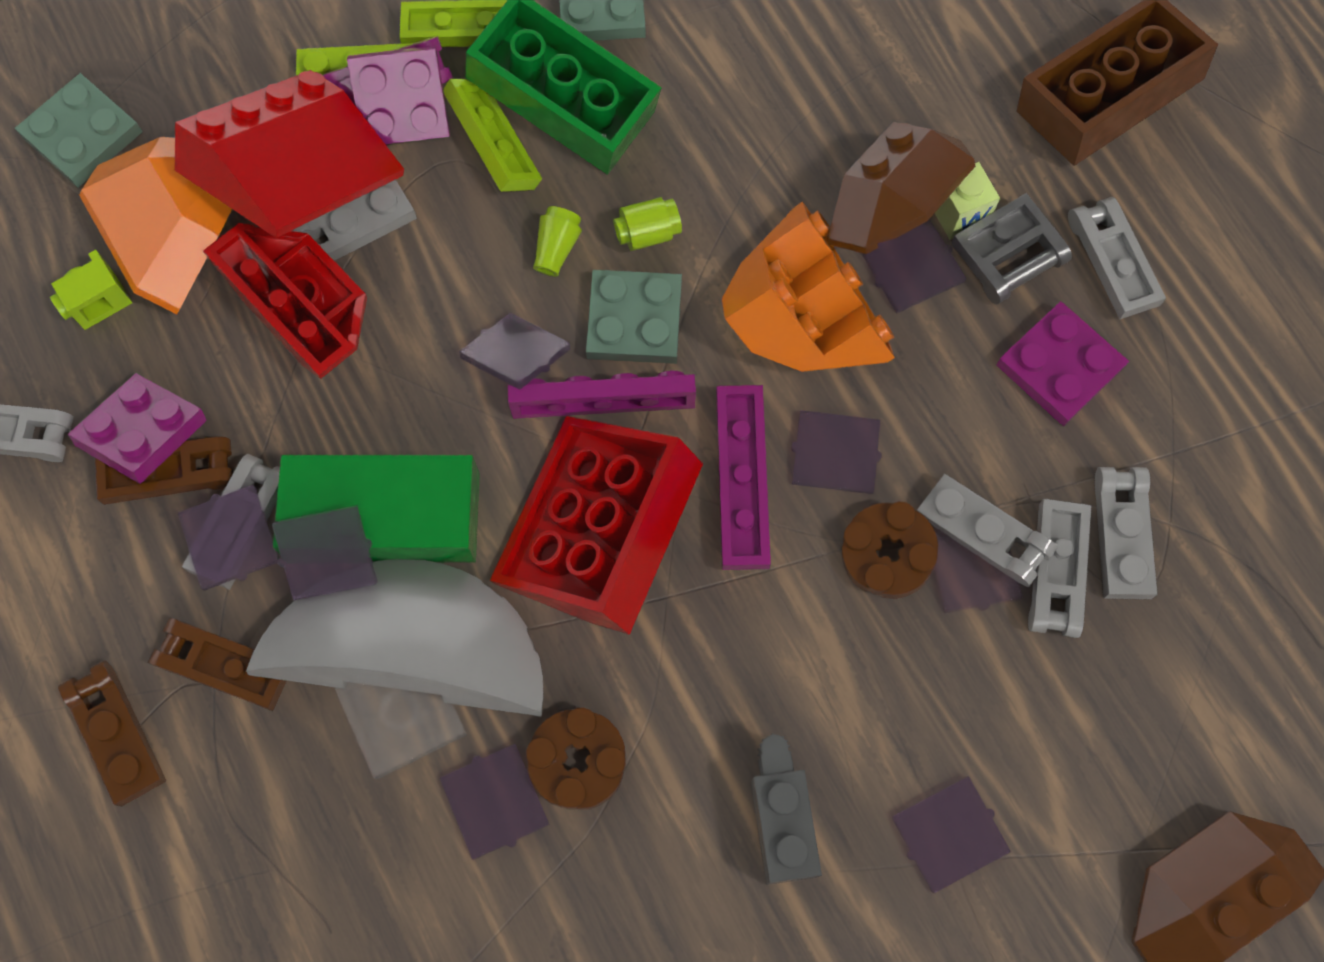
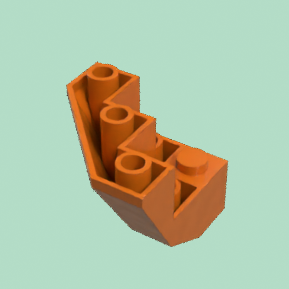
[79,137,232,314]
[722,201,895,372]

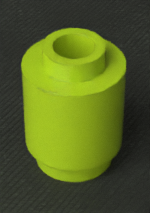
[613,197,682,251]

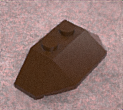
[828,122,976,254]
[1131,811,1324,962]

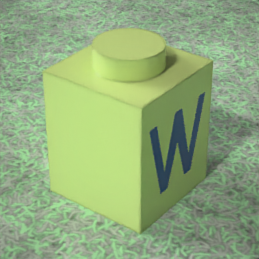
[935,162,1000,240]

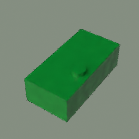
[465,0,662,175]
[273,455,480,563]

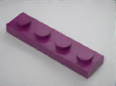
[508,370,696,419]
[716,385,771,570]

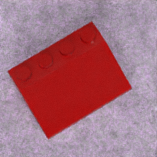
[174,70,404,238]
[490,416,703,635]

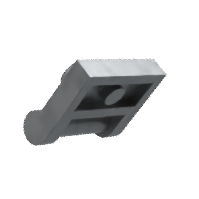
[951,193,1072,305]

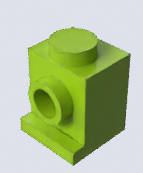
[50,250,133,330]

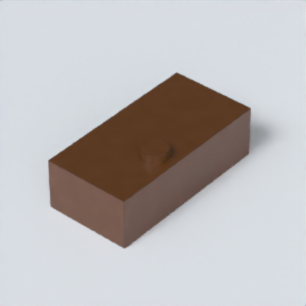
[1016,0,1218,166]

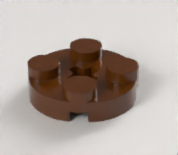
[842,501,939,599]
[526,708,626,810]

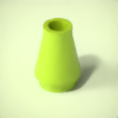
[533,206,582,277]

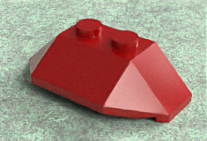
[203,223,367,379]

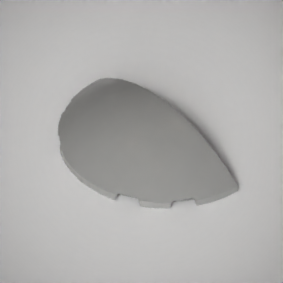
[246,560,543,716]

